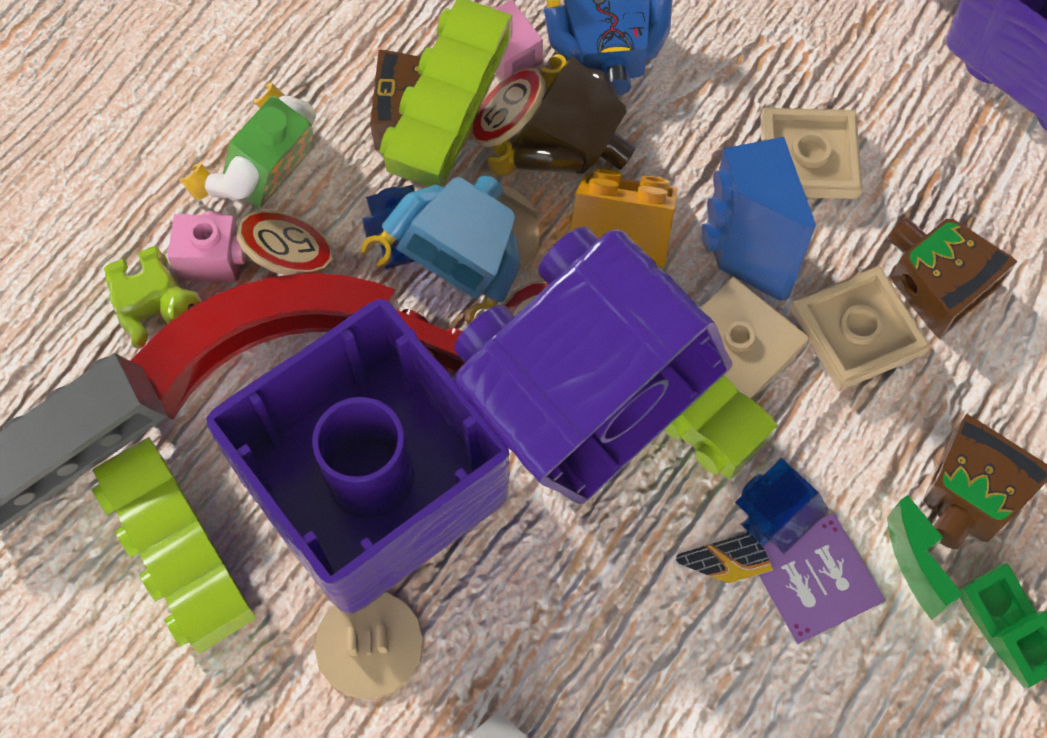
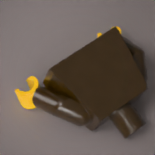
[487,54,636,176]

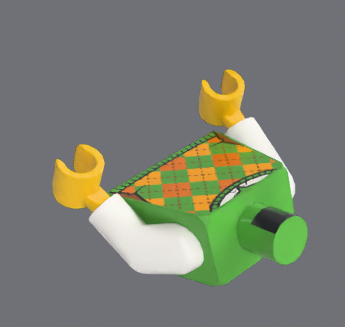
[179,82,316,210]

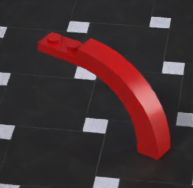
[131,273,465,420]

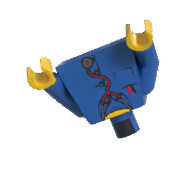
[543,0,673,96]

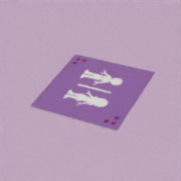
[759,513,886,645]

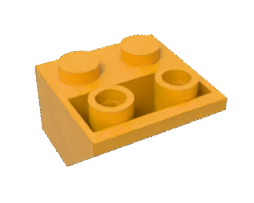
[570,168,678,267]

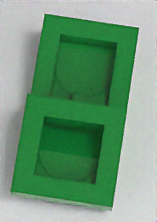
[887,495,963,620]
[958,563,1047,688]

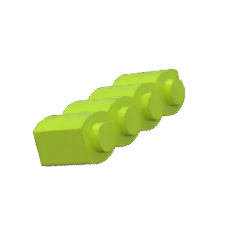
[380,0,512,187]
[664,375,778,480]
[91,437,257,654]

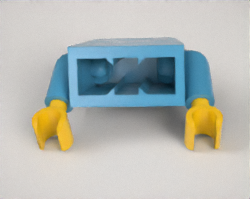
[361,176,521,325]

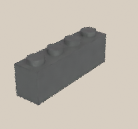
[0,353,167,531]

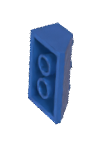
[702,137,816,301]

